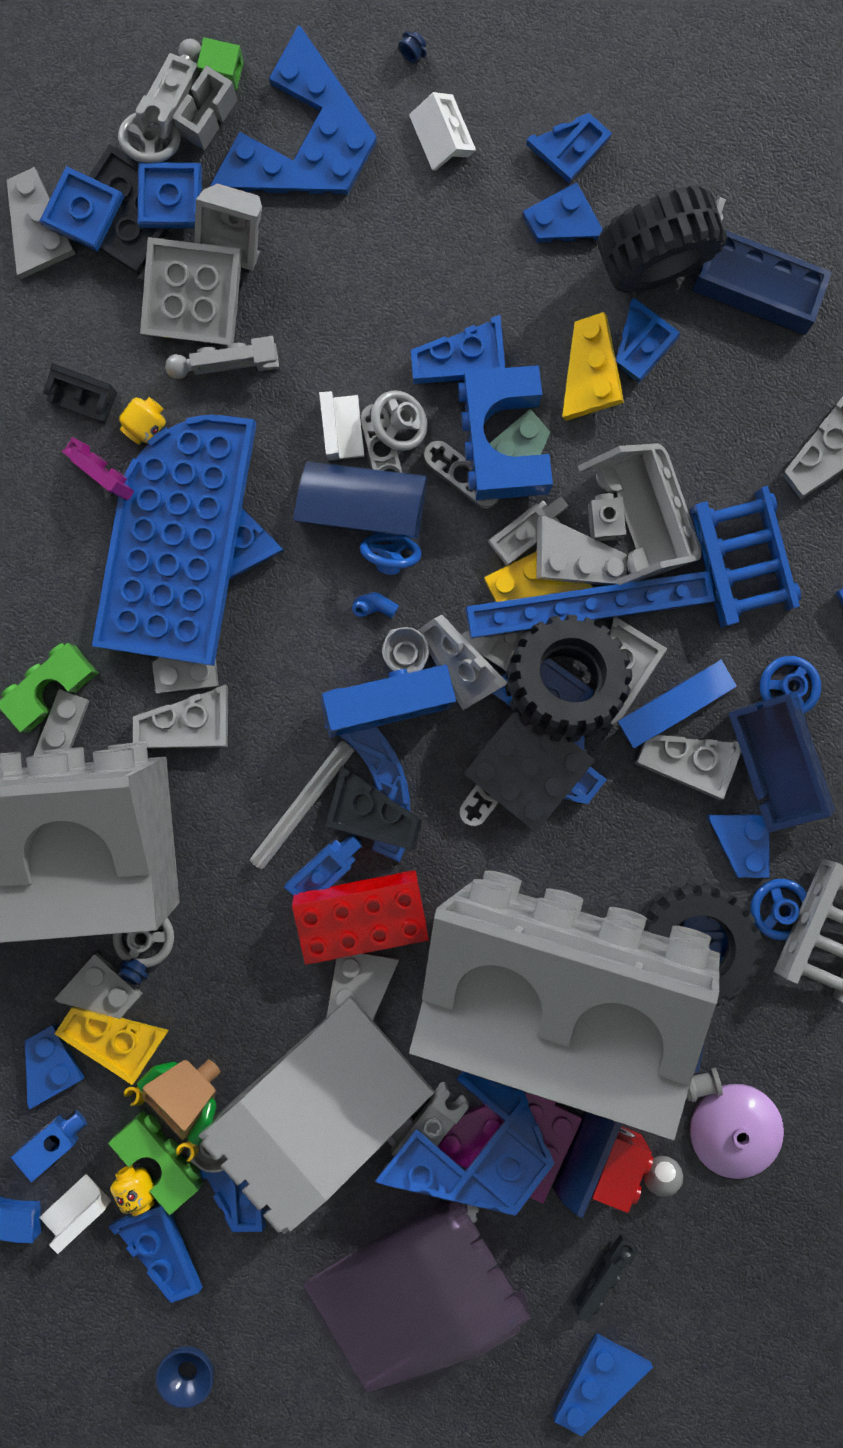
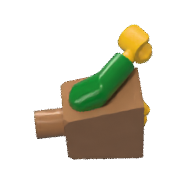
[124,1059,220,1162]

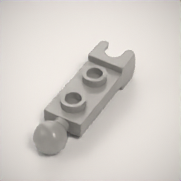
[136,39,201,139]
[165,336,279,379]
[382,1082,469,1171]

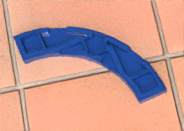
[324,725,410,862]

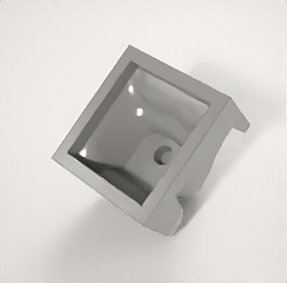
[194,184,262,271]

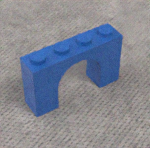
[458,365,553,501]

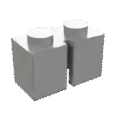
[172,65,238,151]

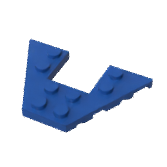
[210,25,377,195]
[375,1071,555,1216]

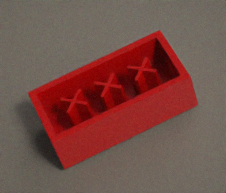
[292,870,429,965]

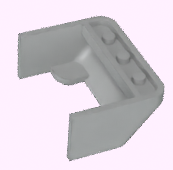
[578,443,702,585]

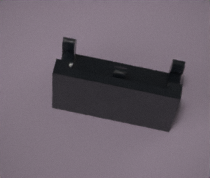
[43,363,117,424]

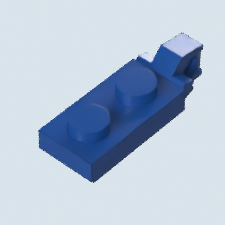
[284,834,362,896]

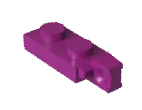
[62,437,135,500]

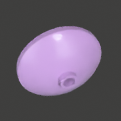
[690,1084,784,1179]

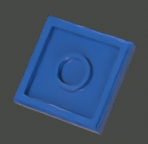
[137,162,202,229]
[39,166,124,252]

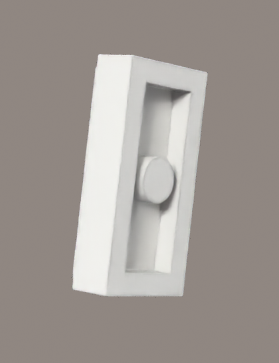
[409,92,476,171]
[319,391,365,461]
[39,1173,111,1254]

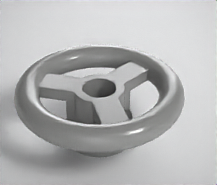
[118,113,181,163]
[371,390,427,451]
[113,918,174,968]

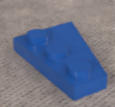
[411,315,505,384]
[230,508,285,579]
[108,1204,203,1303]
[553,1333,653,1436]

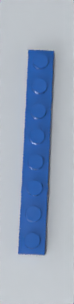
[465,571,715,639]

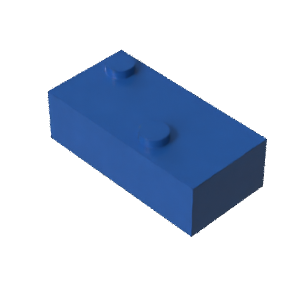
[321,664,456,738]

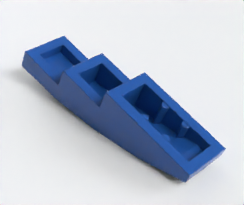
[617,660,737,748]

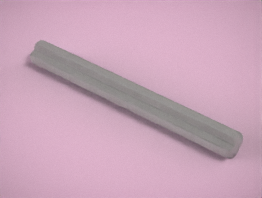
[250,741,354,869]

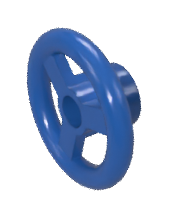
[360,534,421,575]
[760,656,821,714]
[750,879,807,940]

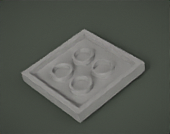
[140,237,242,345]

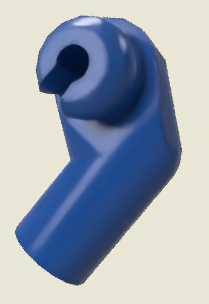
[352,592,399,619]

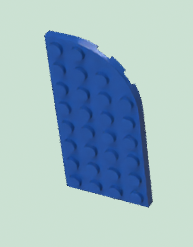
[92,415,257,666]

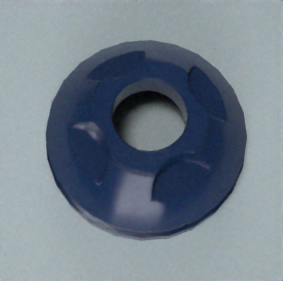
[156,1346,214,1408]

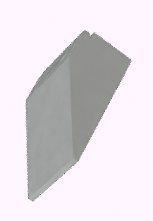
[199,996,434,1234]

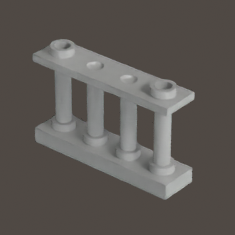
[773,858,843,1003]

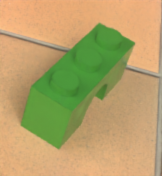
[0,643,99,733]
[108,1110,204,1215]

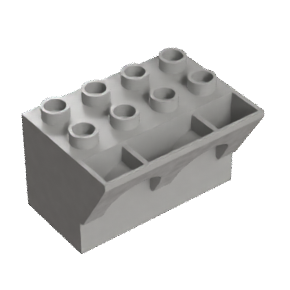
[0,742,180,943]
[409,871,720,1140]

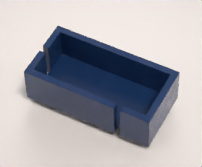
[729,691,835,833]

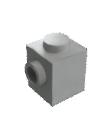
[588,493,626,541]

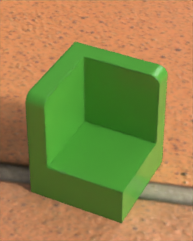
[197,37,244,91]

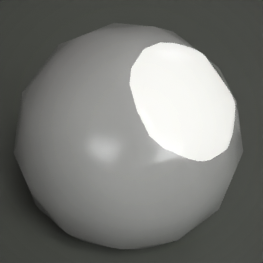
[643,1156,683,1197]

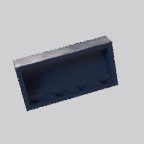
[692,230,832,335]
[293,462,427,539]
[552,1111,622,1218]

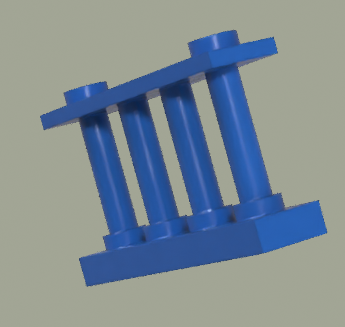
[689,486,801,628]

